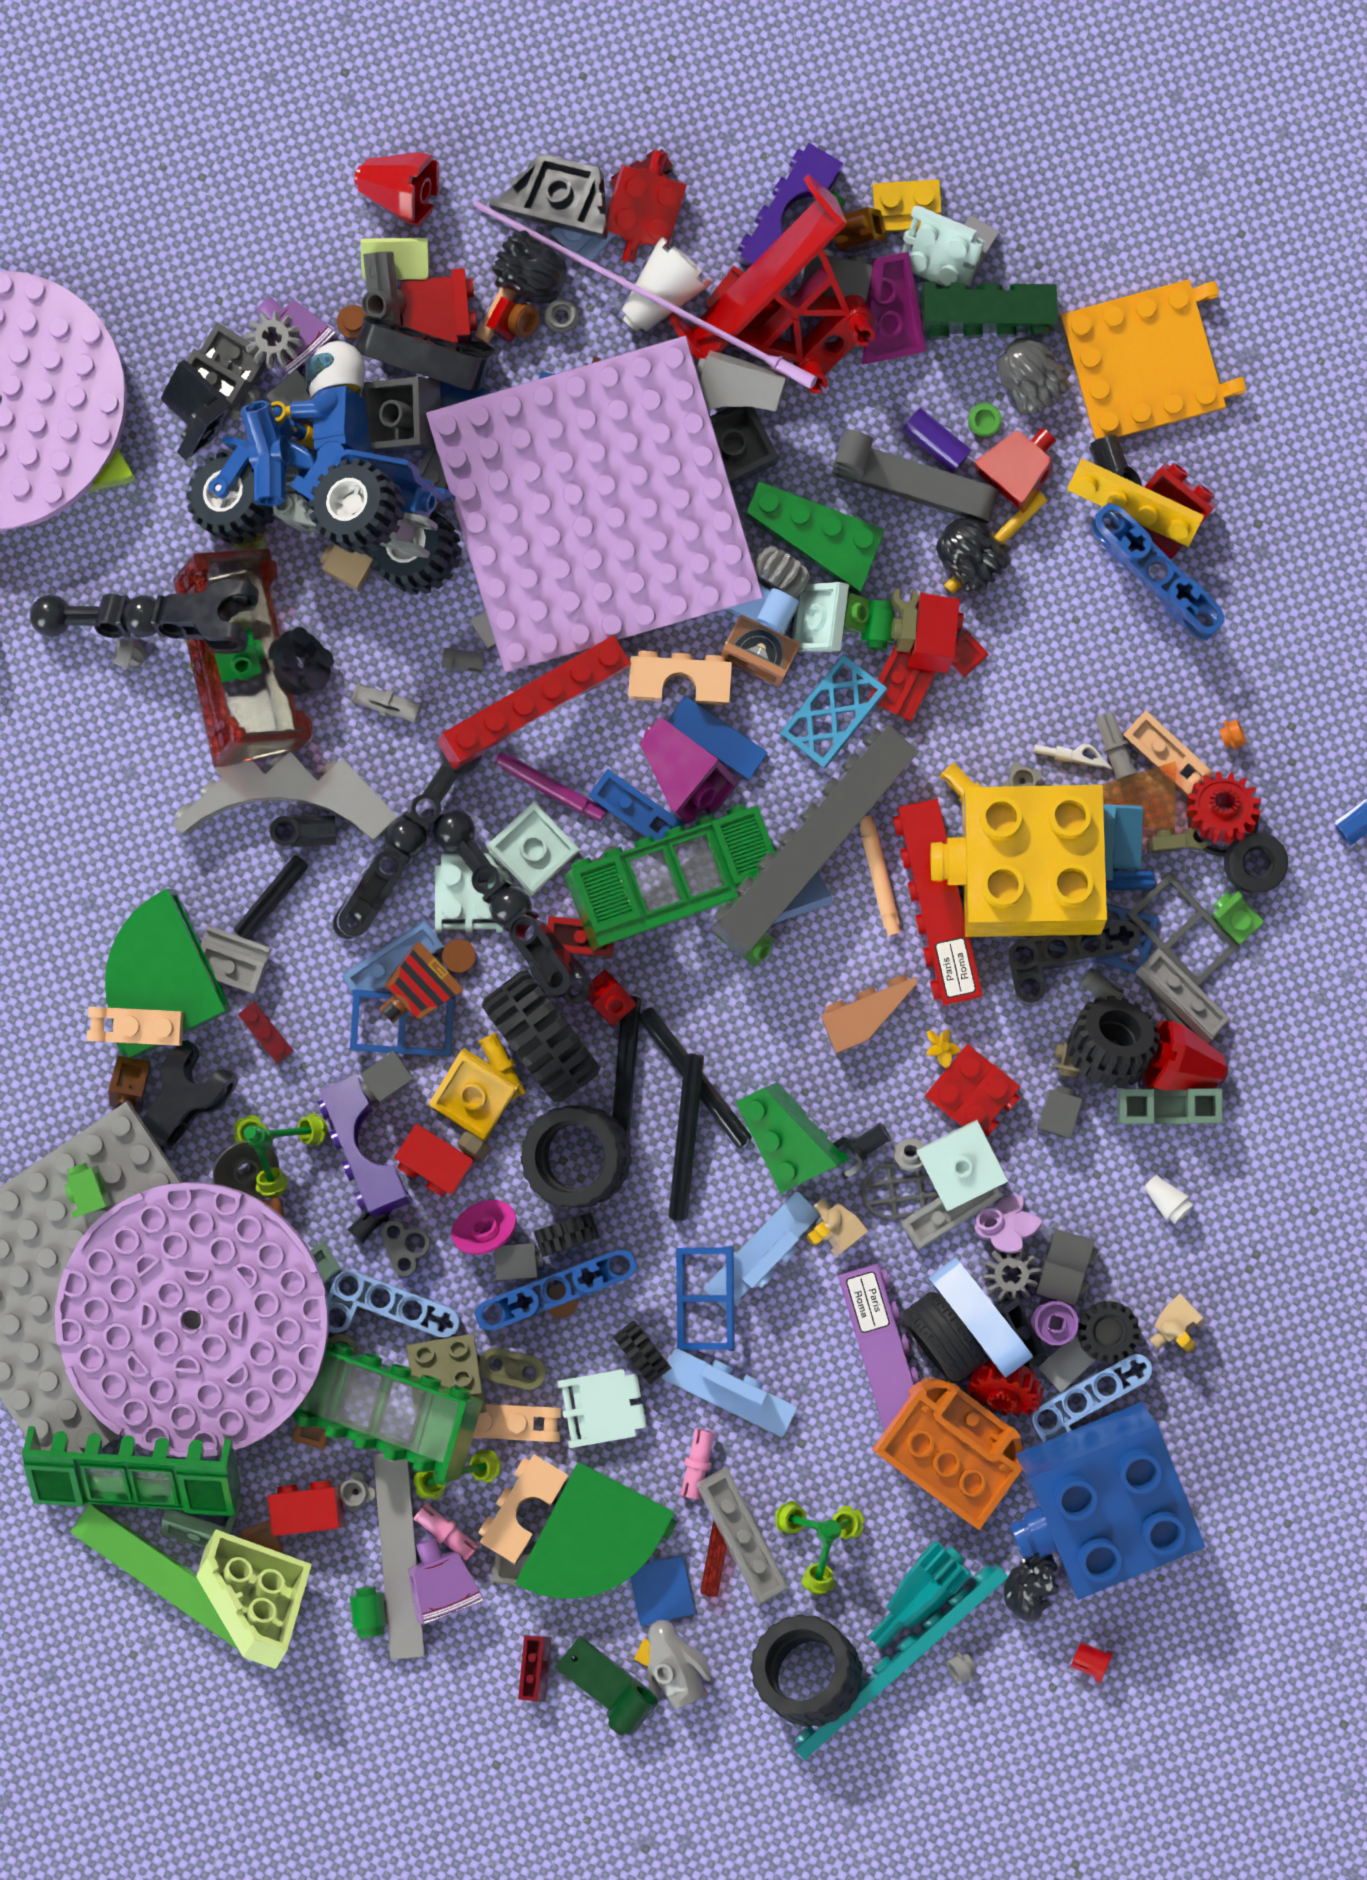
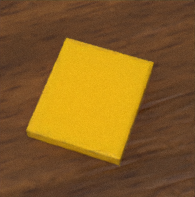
[634,1638,649,1667]

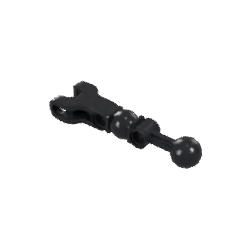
[30,579,260,654]
[331,748,482,939]
[433,810,595,1005]
[142,1040,238,1154]

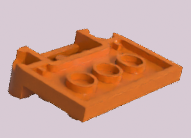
[871,1378,1023,1531]

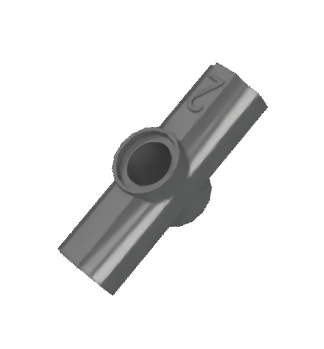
[362,251,405,325]

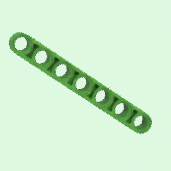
[70,1504,263,1665]

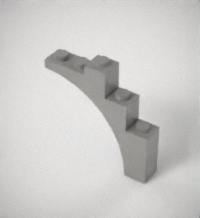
[697,350,787,411]
[173,745,398,842]

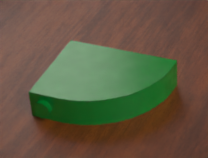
[105,888,232,1058]
[515,1461,678,1599]

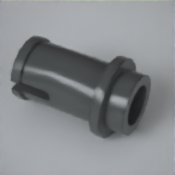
[441,645,484,674]
[1079,968,1124,1000]

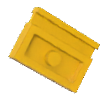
[872,179,941,233]

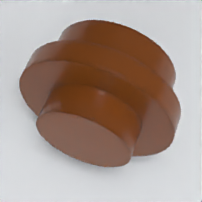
[337,305,366,339]

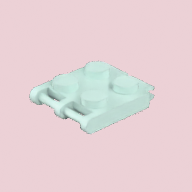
[902,206,985,287]
[435,853,503,933]
[557,1369,647,1448]

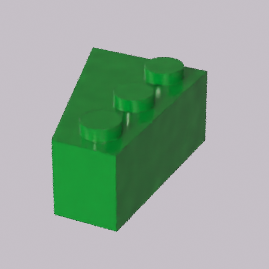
[736,1082,850,1194]

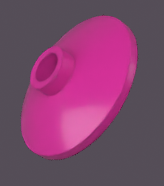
[451,1200,517,1255]

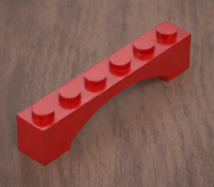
[437,635,631,770]

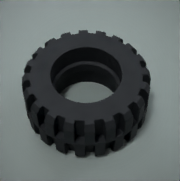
[481,971,601,1103]

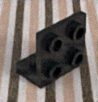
[161,359,232,461]

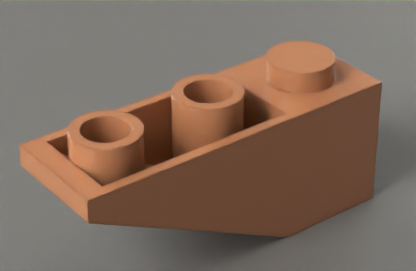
[820,974,918,1054]

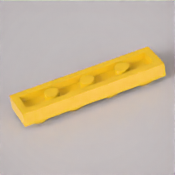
[1067,458,1204,547]

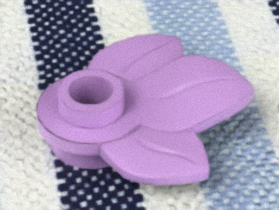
[975,1195,1042,1253]

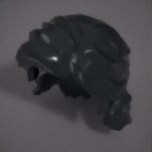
[492,230,567,303]
[936,518,1012,593]
[1004,1553,1059,1622]

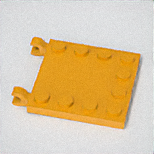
[1060,279,1247,440]

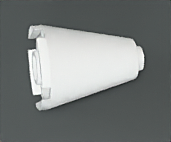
[622,237,713,332]

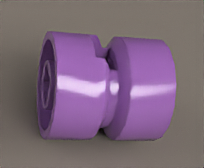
[1031,1301,1078,1345]

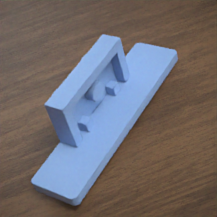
[704,1192,820,1311]
[662,1348,797,1437]

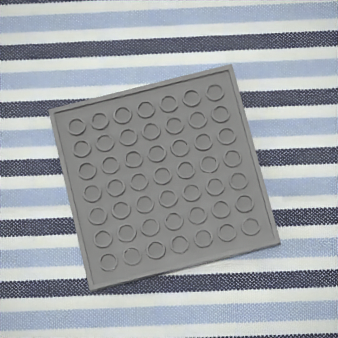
[0,1101,201,1453]

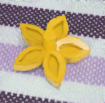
[926,1029,961,1068]

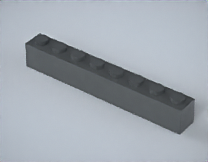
[710,725,919,955]

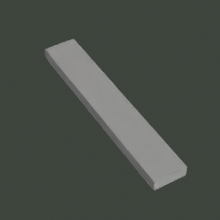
[373,1453,425,1660]

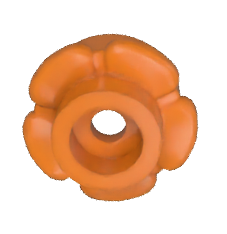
[1219,719,1247,751]

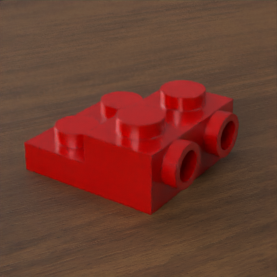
[1119,462,1217,560]
[924,1044,1021,1137]

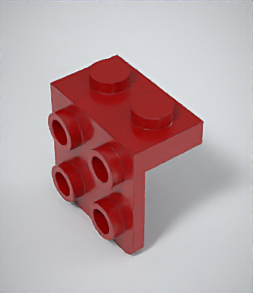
[400,268,477,343]

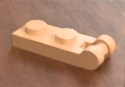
[1122,710,1214,797]
[86,1007,184,1046]
[473,1404,562,1442]

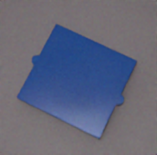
[630,1555,695,1626]

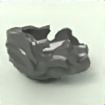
[997,337,1071,414]

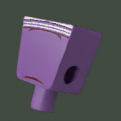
[257,297,338,376]
[408,1538,484,1625]

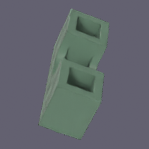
[1116,1089,1223,1125]

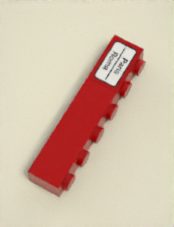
[892,798,983,1007]

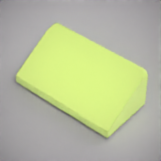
[361,238,429,280]

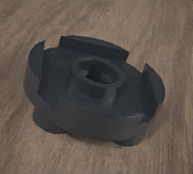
[268,627,334,696]

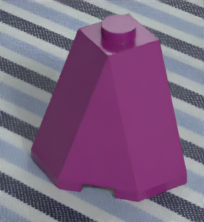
[640,717,739,824]

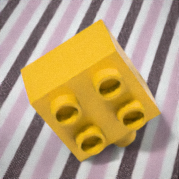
[930,785,1107,937]

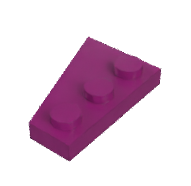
[862,252,926,364]

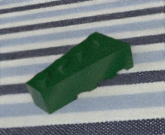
[920,282,1058,340]

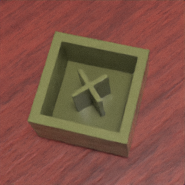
[406,1334,487,1414]

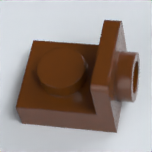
[108,1055,151,1112]

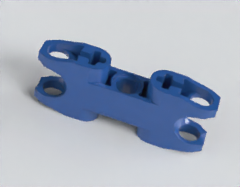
[1091,503,1225,641]
[474,1250,638,1330]

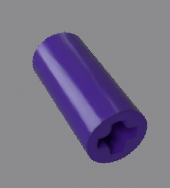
[901,407,972,474]

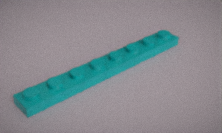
[793,1563,1008,1760]

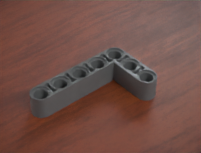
[832,429,999,523]

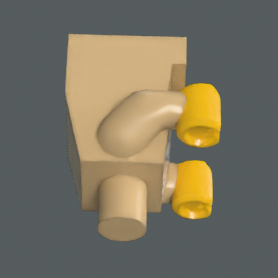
[806,1198,868,1258]
[1149,1294,1207,1353]

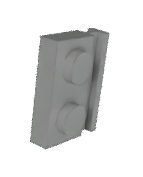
[201,926,273,994]

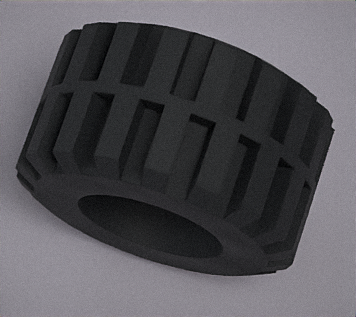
[1066,996,1160,1088]

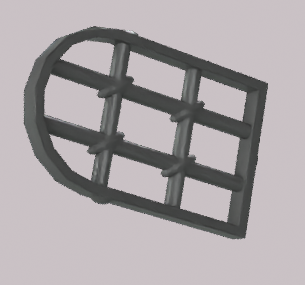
[862,1162,939,1220]

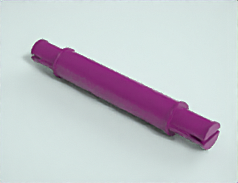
[494,751,607,823]

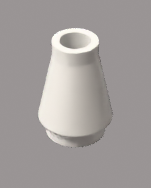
[1143,1174,1194,1224]

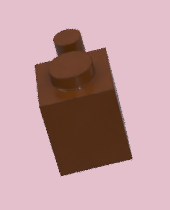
[833,207,888,254]

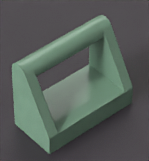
[160,1495,244,1549]

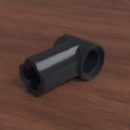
[1089,435,1142,486]
[269,816,336,850]

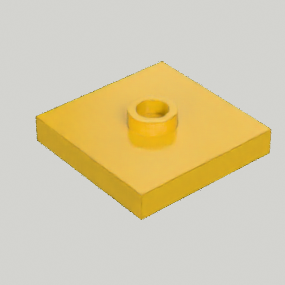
[428,1048,520,1142]

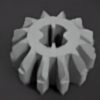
[244,310,302,369]
[754,547,811,599]
[982,1249,1040,1302]

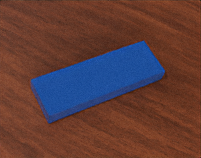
[667,696,768,781]

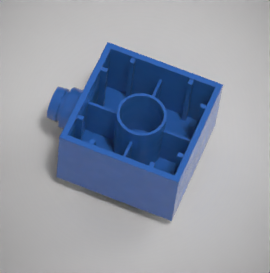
[1009,1402,1205,1600]

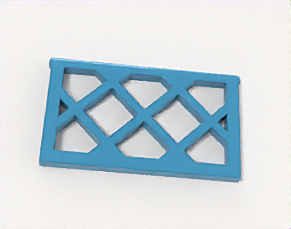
[780,654,888,769]

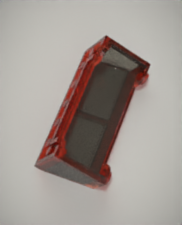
[173,548,312,768]

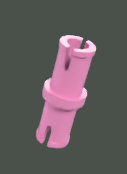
[680,1428,716,1500]
[413,1502,480,1562]

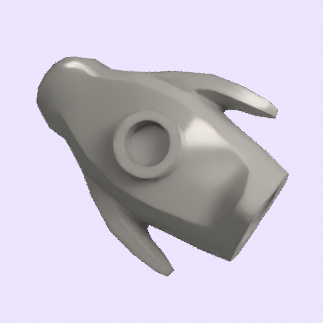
[647,1620,711,1709]

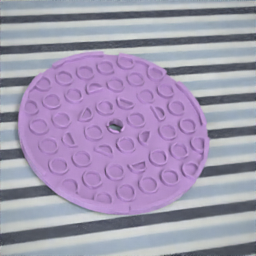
[0,271,127,533]
[55,1182,329,1457]

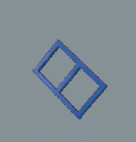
[349,989,456,1057]
[676,1245,735,1351]

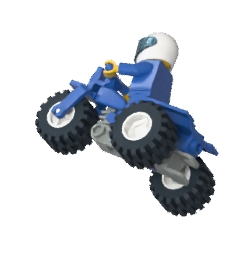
[186,341,462,595]

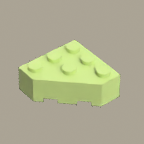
[196,1529,312,1669]

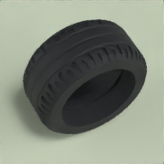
[902,1292,985,1383]

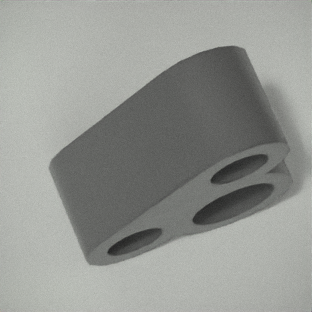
[382,1220,431,1276]

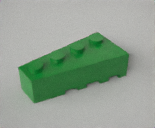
[746,481,885,596]

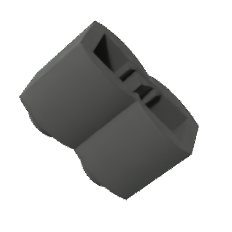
[1034,1228,1098,1306]

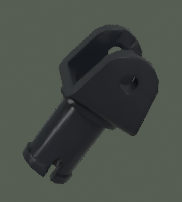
[833,1122,892,1180]

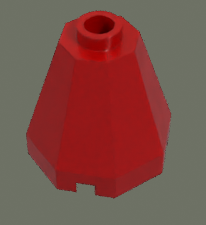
[354,152,439,226]
[1142,1020,1228,1090]

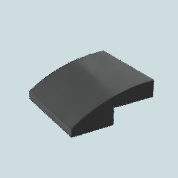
[187,322,267,410]

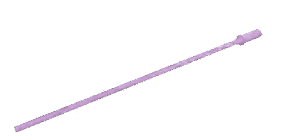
[472,200,817,389]

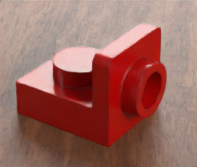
[579,969,636,1026]

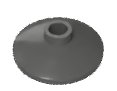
[213,1140,279,1199]

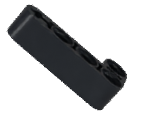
[356,316,495,391]
[1009,921,1139,1007]

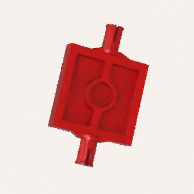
[606,149,687,263]

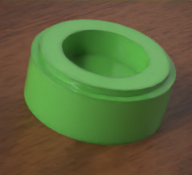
[968,403,1002,438]

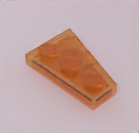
[1101,761,1176,829]

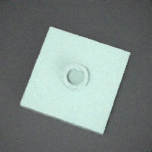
[792,582,849,653]
[485,801,580,897]
[916,1120,1008,1211]

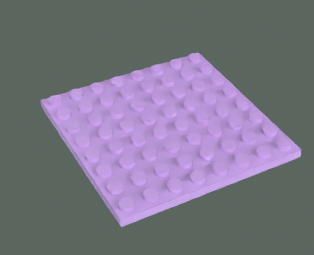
[426,335,763,672]

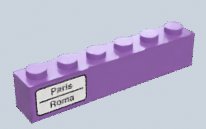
[838,1264,920,1472]

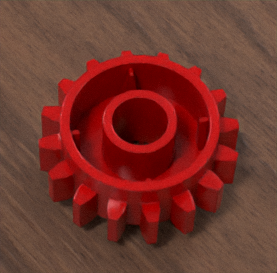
[1186,771,1261,845]
[967,1360,1044,1417]

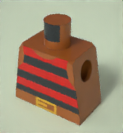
[379,942,464,1023]

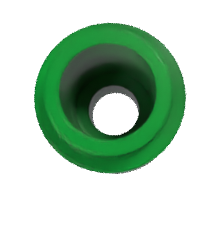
[861,600,896,650]
[349,1586,387,1637]

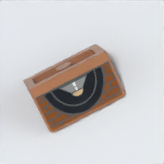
[721,615,800,688]

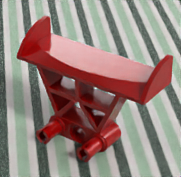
[668,174,875,394]

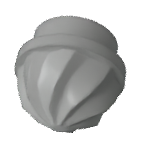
[112,637,146,670]

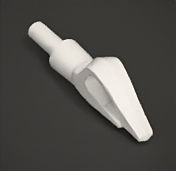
[1033,743,1112,770]

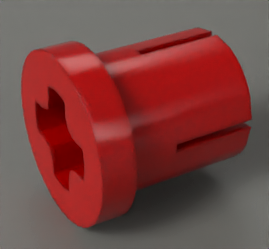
[1070,1642,1114,1684]

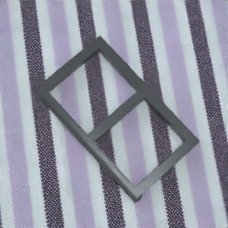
[1126,872,1240,986]

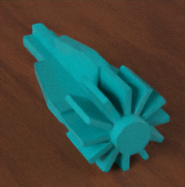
[868,1540,972,1649]

